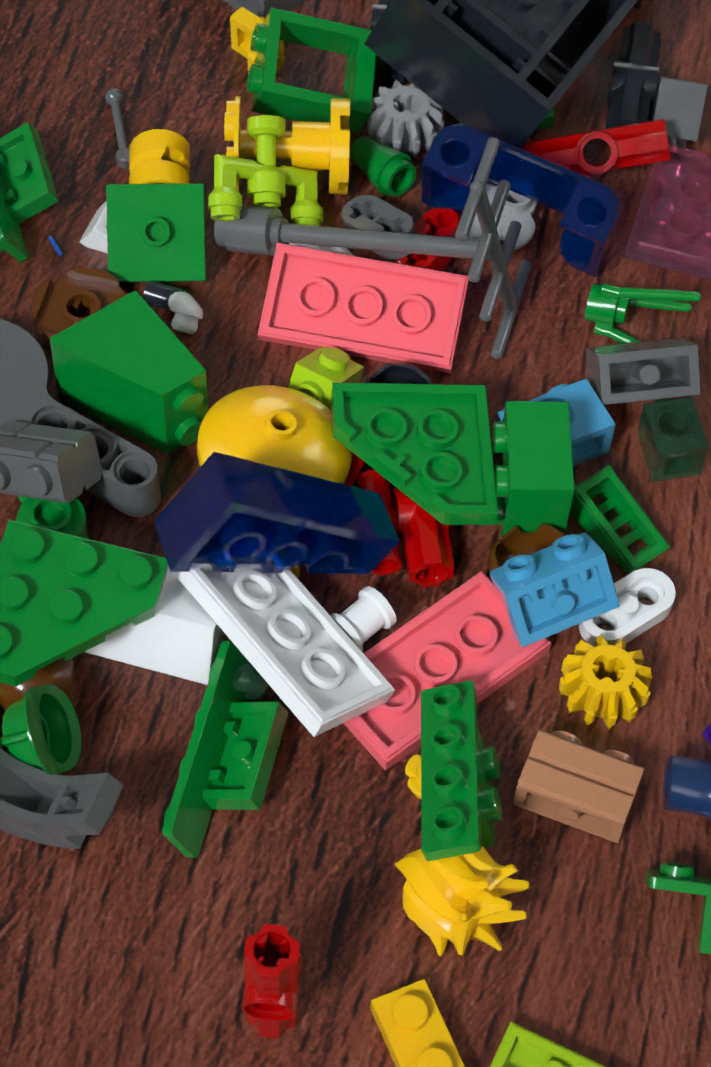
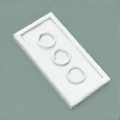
[177,537,395,737]

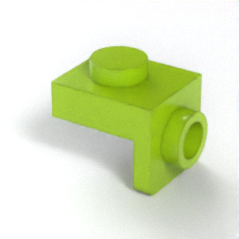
[288,346,364,411]

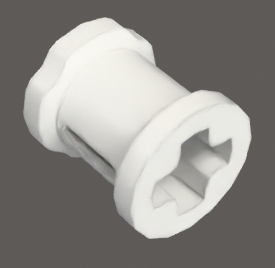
[330,586,397,651]

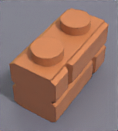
[513,730,645,843]

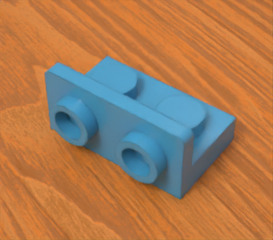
[490,533,620,647]

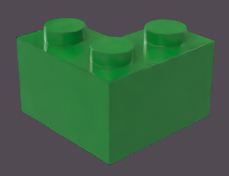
[493,401,574,539]

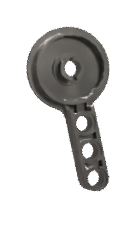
[0,319,162,517]

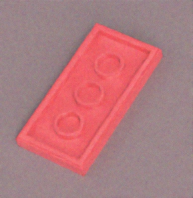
[257,243,469,374]
[343,571,551,771]

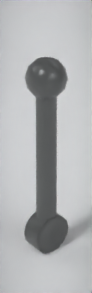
[105,88,129,168]

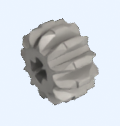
[367,80,445,158]

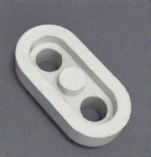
[579,568,676,646]

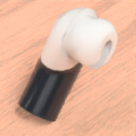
[143,281,203,334]

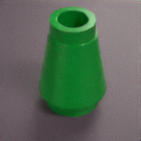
[349,136,416,197]

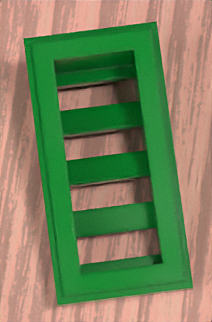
[569,465,670,575]

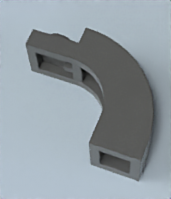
[0,748,124,849]

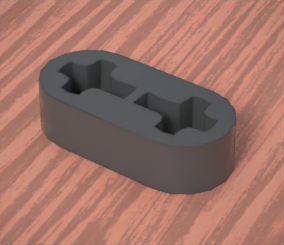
[341,195,417,259]

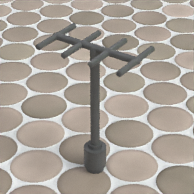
[214,137,532,359]

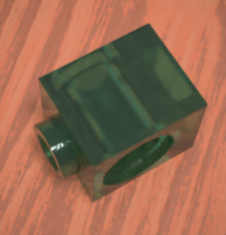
[637,397,709,482]

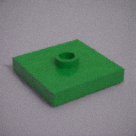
[106,183,206,283]

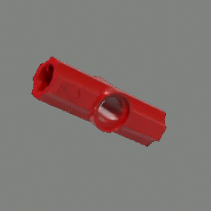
[524,118,671,183]
[393,487,454,587]
[241,924,302,1039]

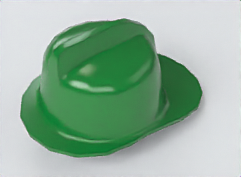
[0,684,82,776]

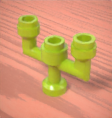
[208,115,323,226]

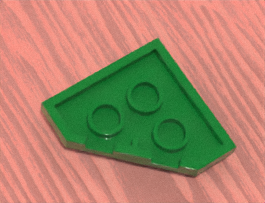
[331,383,498,525]
[0,520,169,687]

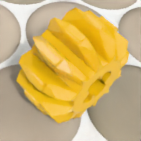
[559,633,652,730]

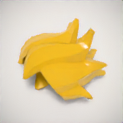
[394,846,529,956]

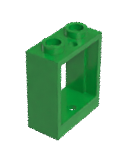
[246,7,376,134]

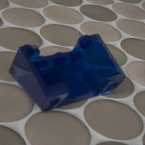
[422,124,626,277]

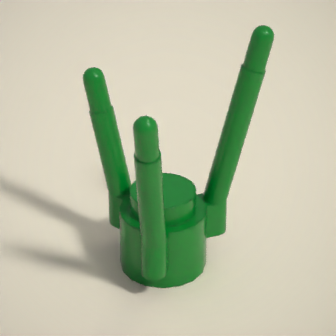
[585,283,701,344]

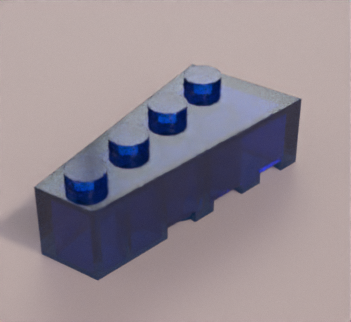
[154,452,400,574]

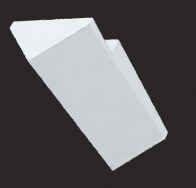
[85,563,224,685]

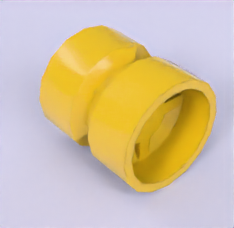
[129,129,190,184]

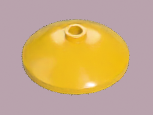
[197,385,352,517]

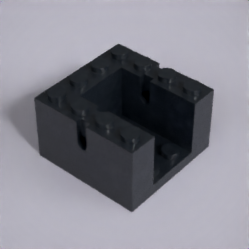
[364,0,638,161]

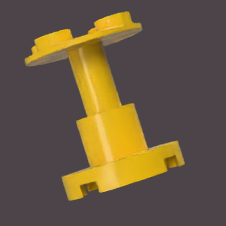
[224,96,350,194]

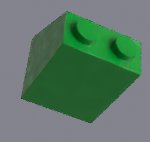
[50,290,208,454]

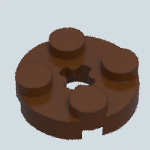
[32,267,127,350]

